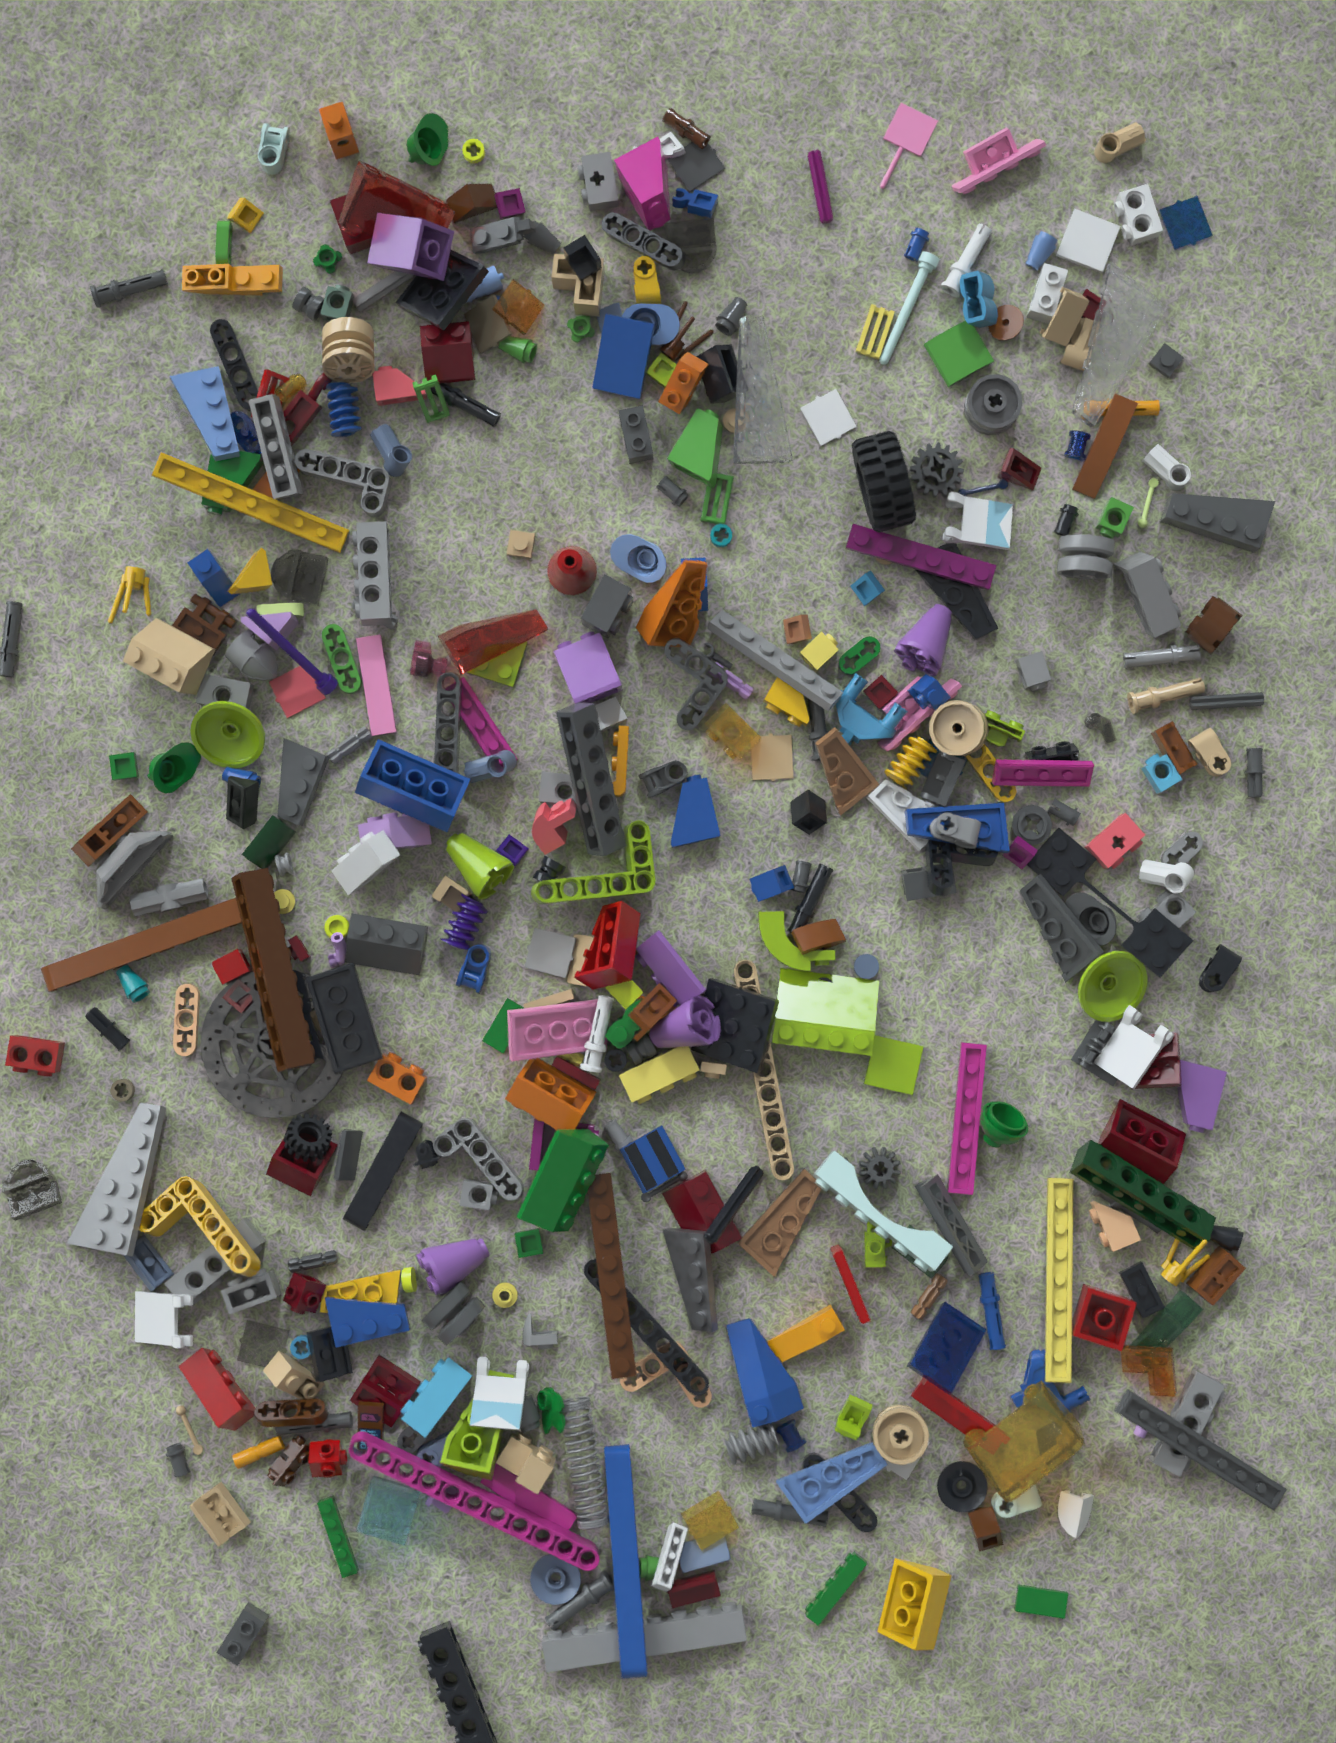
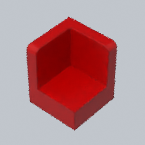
[212,949,253,985]

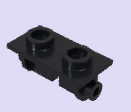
[1025,741,1079,761]
[413,1140,442,1169]

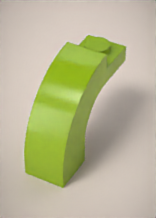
[758,911,835,971]

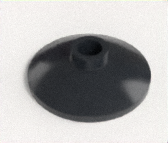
[937,1461,988,1512]

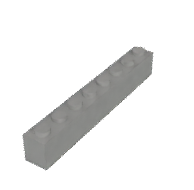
[542,1602,747,1673]

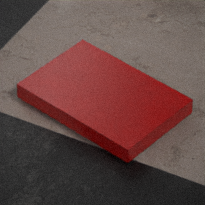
[830,1244,871,1324]

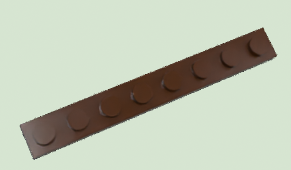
[588,1173,637,1380]

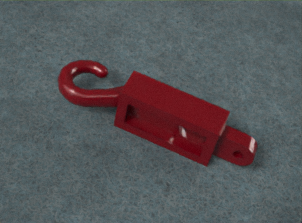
[283,372,332,446]

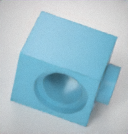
[1141,753,1182,794]

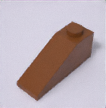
[71,794,148,867]

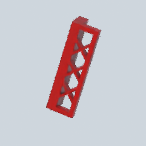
[911,1375,1011,1455]

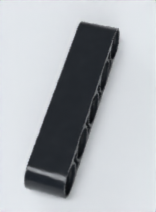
[343,1111,423,1231]

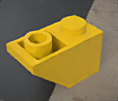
[763,677,810,727]

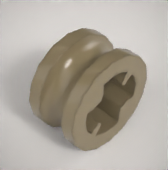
[110,1079,135,1102]

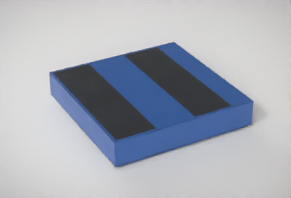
[619,1125,686,1194]

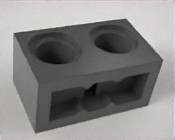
[619,405,654,464]
[216,1602,269,1666]

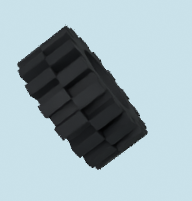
[284,1113,332,1162]

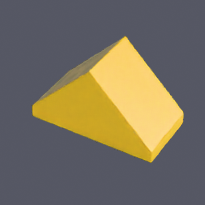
[228,547,273,594]

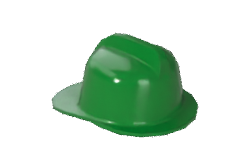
[406,113,449,166]
[147,742,201,794]

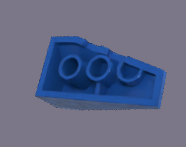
[726,1318,804,1428]

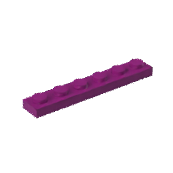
[845,524,996,590]

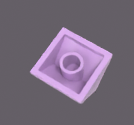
[241,612,299,651]

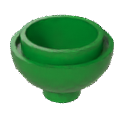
[980,1102,1028,1148]

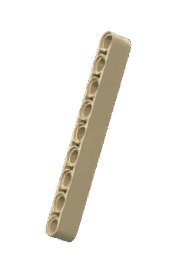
[734,960,794,1180]

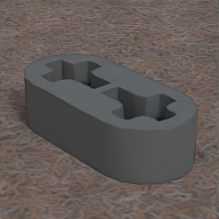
[397,1422,439,1453]

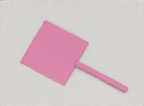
[880,103,938,189]

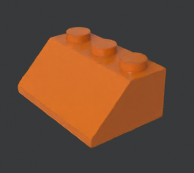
[505,1058,597,1130]

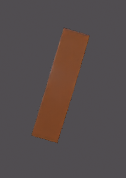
[1072,393,1138,499]

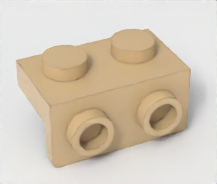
[190,1481,251,1546]

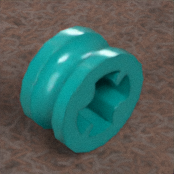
[710,524,732,547]

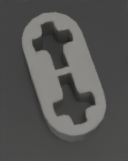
[1160,832,1203,865]

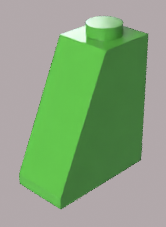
[667,408,723,489]

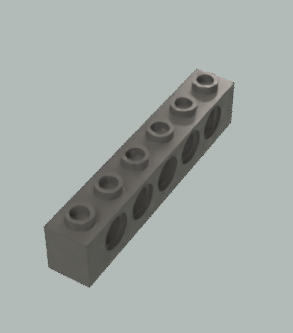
[556,702,626,856]

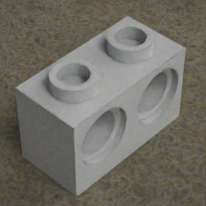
[1137,890,1196,928]

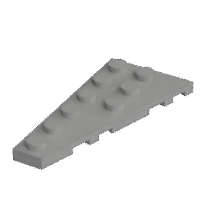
[67,1102,166,1256]

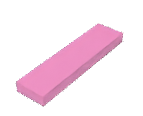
[356,634,397,737]

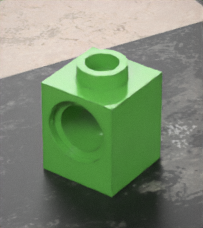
[1095,497,1134,539]

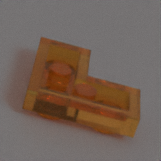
[1121,1345,1177,1397]

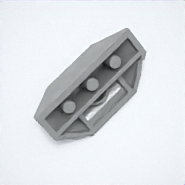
[96,831,174,909]

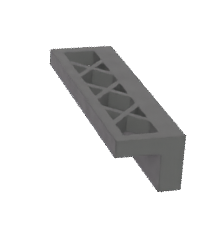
[915,1174,988,1276]

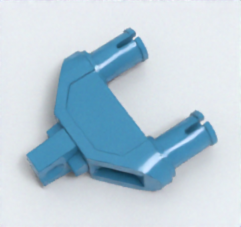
[836,673,908,746]

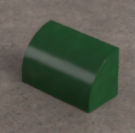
[241,815,296,869]

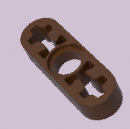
[254,1399,328,1427]

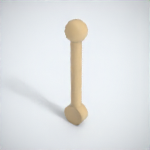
[176,1405,203,1455]

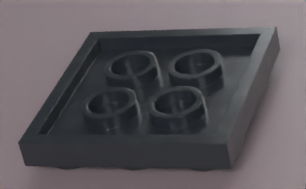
[396,250,489,331]
[691,978,779,1073]

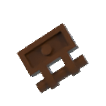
[172,593,237,656]

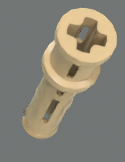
[1127,677,1205,714]

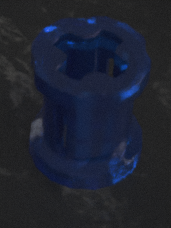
[1064,430,1091,461]
[775,1419,807,1453]

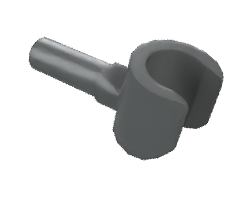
[700,643,733,669]

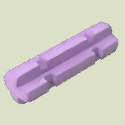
[709,662,753,700]

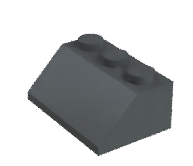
[346,913,428,975]

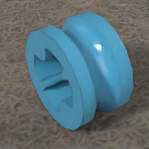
[290,1335,310,1359]

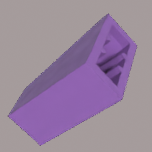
[1177,1060,1227,1133]

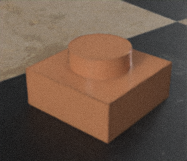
[783,614,812,644]

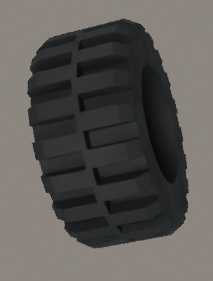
[852,431,916,532]

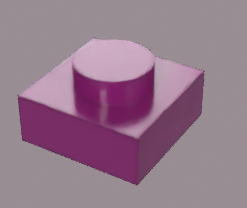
[494,188,526,219]
[1002,836,1038,870]

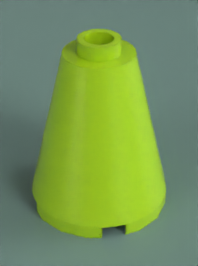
[446,833,514,900]

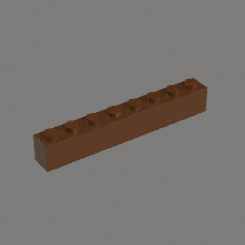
[231,868,315,1072]

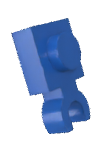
[672,188,718,218]

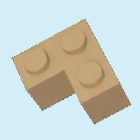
[551,254,605,317]
[496,1432,556,1494]

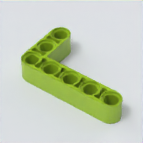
[531,820,655,904]

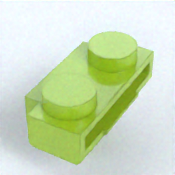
[984,710,1025,747]

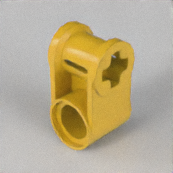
[633,256,661,304]

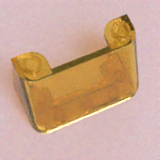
[963,1380,1084,1502]

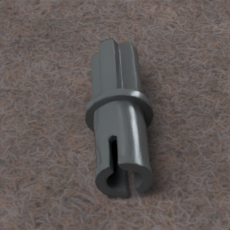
[1245,748,1265,798]

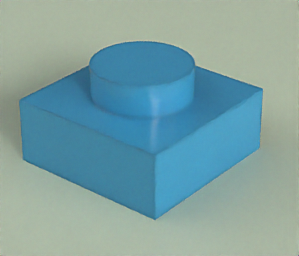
[850,570,885,606]

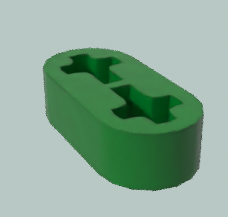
[838,636,881,675]

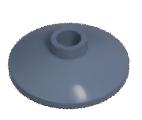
[530,1554,581,1605]

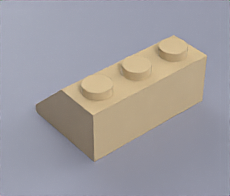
[123,618,215,695]

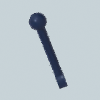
[958,479,1008,496]

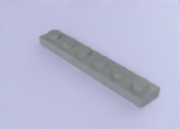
[707,610,843,712]

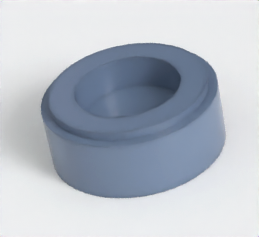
[854,954,879,979]

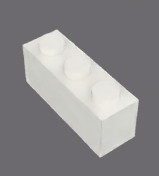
[332,830,400,895]

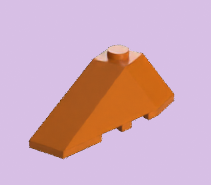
[636,560,708,647]

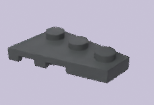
[277,738,330,826]

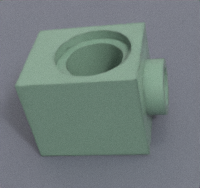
[320,285,355,321]

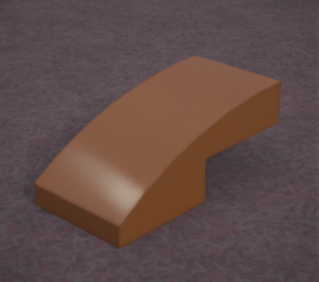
[792,919,846,955]

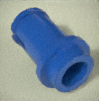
[903,228,929,262]

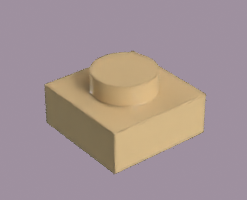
[507,530,535,559]
[700,1061,727,1079]

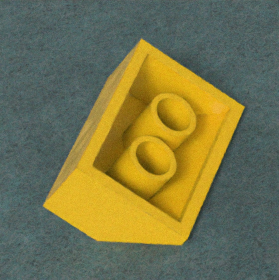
[877,1558,952,1651]

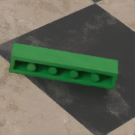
[317,1495,359,1578]
[805,1551,867,1626]

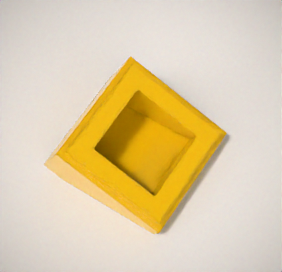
[227,198,264,233]

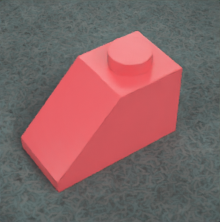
[372,366,428,406]

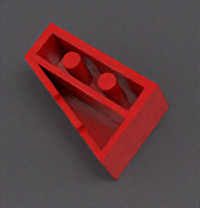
[574,901,641,990]
[178,1348,255,1431]

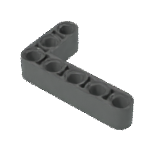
[434,672,462,774]

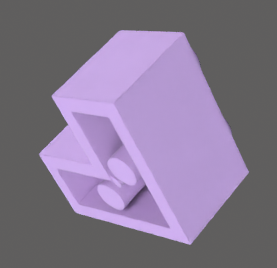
[358,813,432,849]

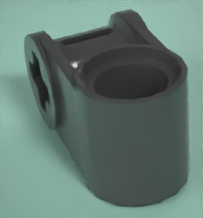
[638,760,688,798]

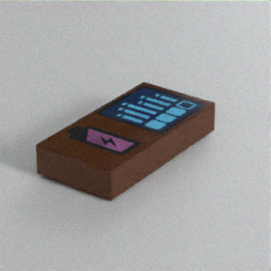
[357,1401,384,1451]

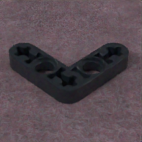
[925,839,998,897]

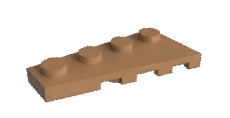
[737,1168,821,1277]

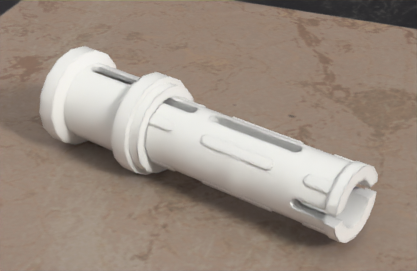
[940,224,992,298]
[580,995,614,1073]

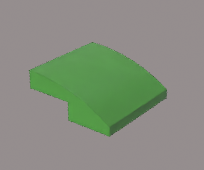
[924,321,994,387]

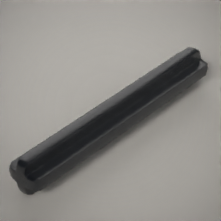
[704,1165,764,1244]

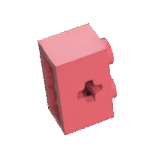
[1085,813,1145,869]

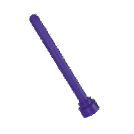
[246,608,338,695]

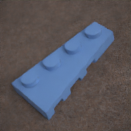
[170,366,240,461]
[776,1442,888,1524]

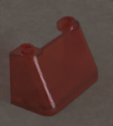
[339,161,455,237]

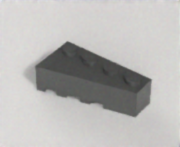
[1160,493,1276,553]

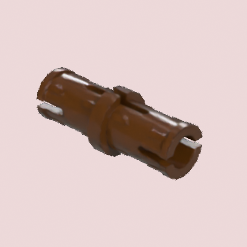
[662,108,711,149]

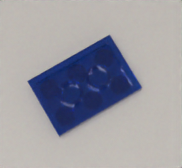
[907,1302,986,1394]

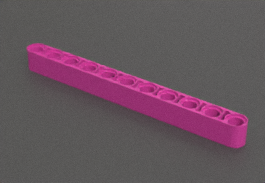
[349,1431,600,1571]

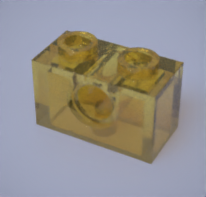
[705,703,761,761]

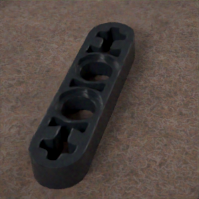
[602,212,686,271]
[210,319,258,411]
[802,1452,878,1533]

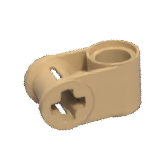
[1188,728,1231,777]

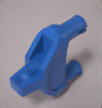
[1010,1349,1090,1417]

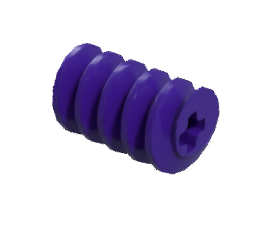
[440,894,488,950]

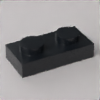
[1118,1261,1165,1319]

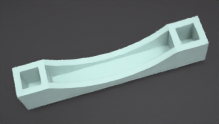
[813,1151,953,1272]

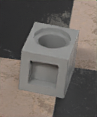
[1015,651,1051,692]
[459,1179,498,1210]

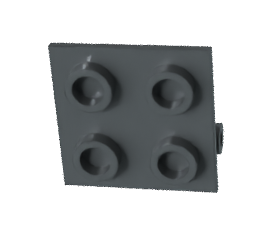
[1071,1020,1118,1086]

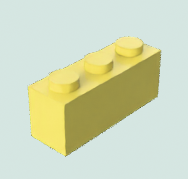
[619,1047,700,1104]

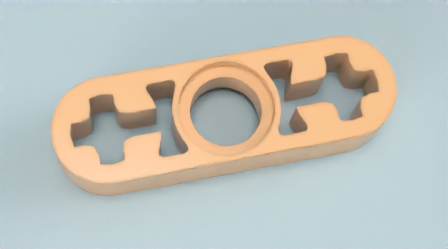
[173,984,200,1056]

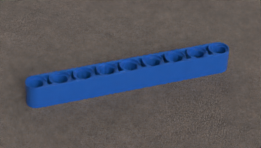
[604,1444,647,1679]

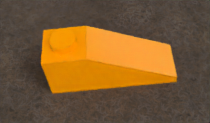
[767,1304,845,1362]

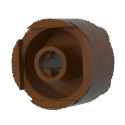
[1185,596,1243,655]

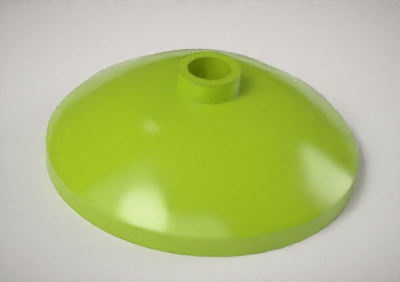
[190,701,265,768]
[1078,951,1148,1022]

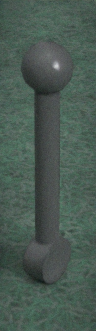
[641,1171,688,1202]

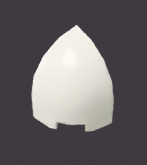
[1058,1490,1094,1538]

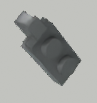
[470,217,537,254]

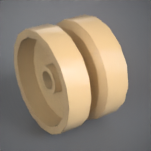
[929,701,988,756]
[872,1404,929,1465]

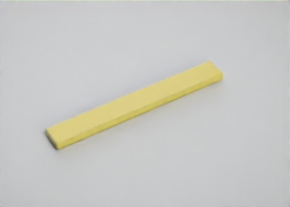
[1045,1178,1074,1383]

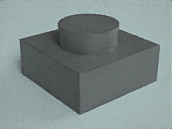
[1149,343,1184,378]

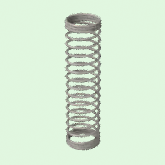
[562,1396,610,1529]

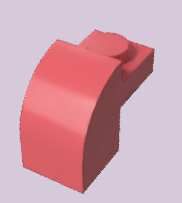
[532,798,577,855]

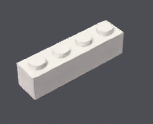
[651,1523,688,1592]

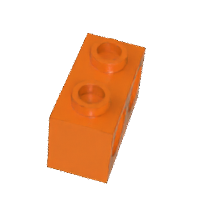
[658,352,709,414]
[367,1052,427,1105]

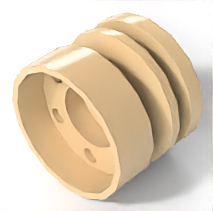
[322,317,375,383]

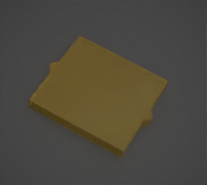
[681,1491,740,1551]

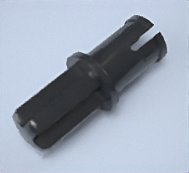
[85,1007,131,1051]

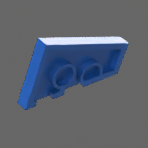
[325,1297,411,1347]

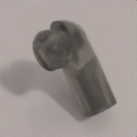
[1084,713,1117,744]

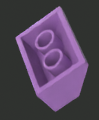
[635,930,706,1007]

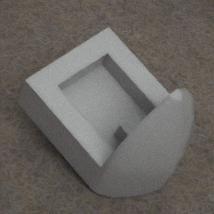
[522,1313,558,1349]

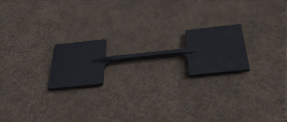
[1027,827,1194,978]

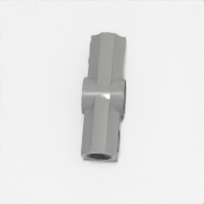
[130,878,209,917]

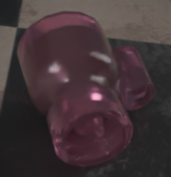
[410,640,448,677]

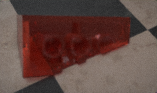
[438,609,548,675]

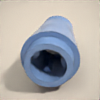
[1025,231,1058,271]

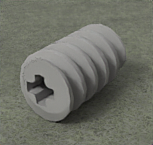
[724,1423,780,1465]

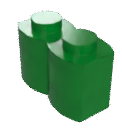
[605,997,643,1049]

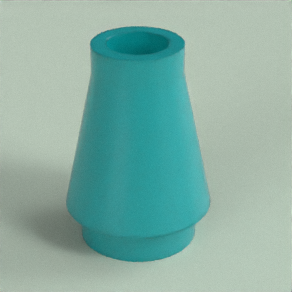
[116,965,150,1003]

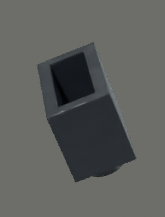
[696,344,747,404]

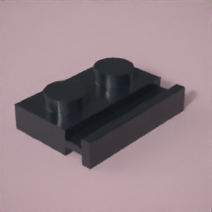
[306,1326,353,1382]

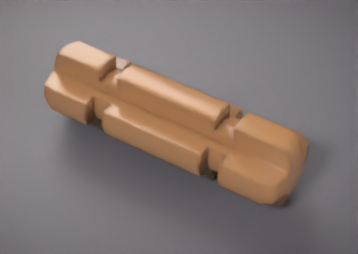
[911,1273,948,1320]

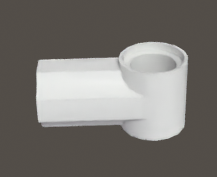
[1142,444,1191,491]
[1139,859,1194,893]

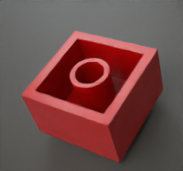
[1072,1283,1137,1351]

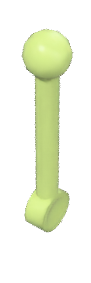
[1138,478,1159,528]

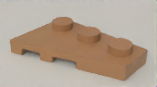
[815,727,879,816]

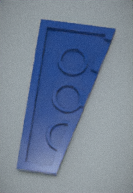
[905,803,1010,853]

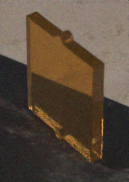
[492,279,545,335]

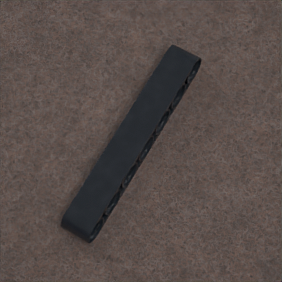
[584,1259,709,1396]

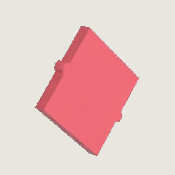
[269,666,326,718]

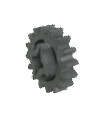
[909,442,964,498]

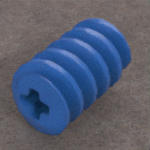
[326,382,362,437]

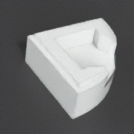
[660,132,686,158]

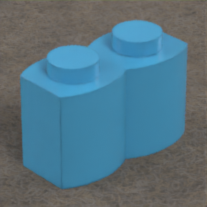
[960,271,998,328]

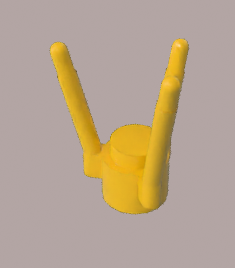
[108,566,151,624]
[1161,1239,1210,1287]

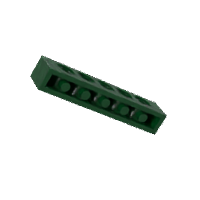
[1070,1139,1216,1250]

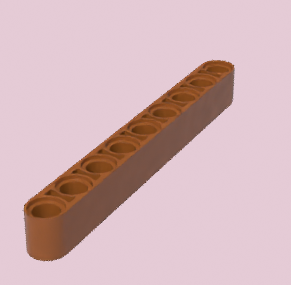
[41,898,242,992]

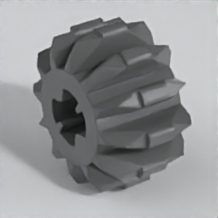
[858,1147,901,1189]

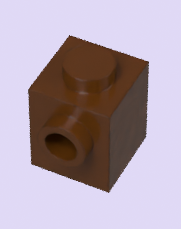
[968,1506,1003,1552]

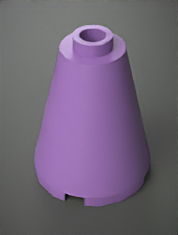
[649,995,721,1048]

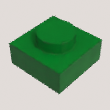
[109,752,139,781]
[514,1228,544,1258]

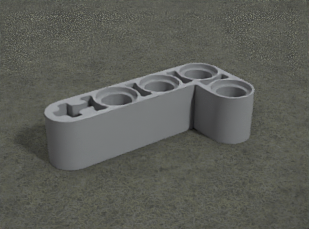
[295,449,392,517]
[433,1117,524,1201]

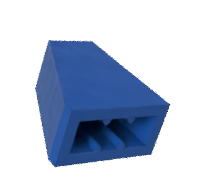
[671,774,721,848]

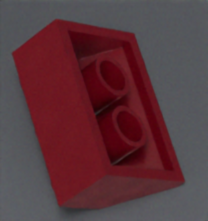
[1099,1099,1186,1184]
[662,1169,742,1254]

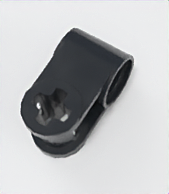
[1199,944,1242,993]

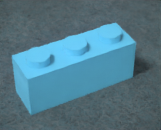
[400,1357,472,1438]

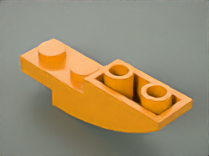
[182,264,283,296]

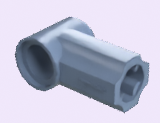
[370,424,412,477]
[464,750,517,783]

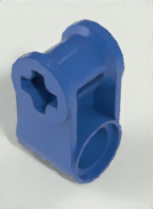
[456,944,491,994]

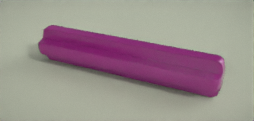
[808,150,833,224]

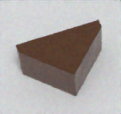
[446,184,497,223]

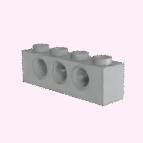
[248,394,303,500]
[352,521,393,626]
[164,1217,266,1306]
[1149,1368,1225,1476]

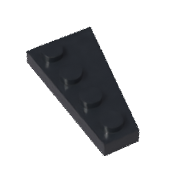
[914,543,998,640]

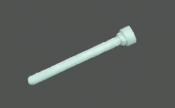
[879,251,940,365]

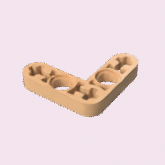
[620,1341,712,1408]

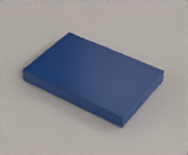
[592,314,655,399]

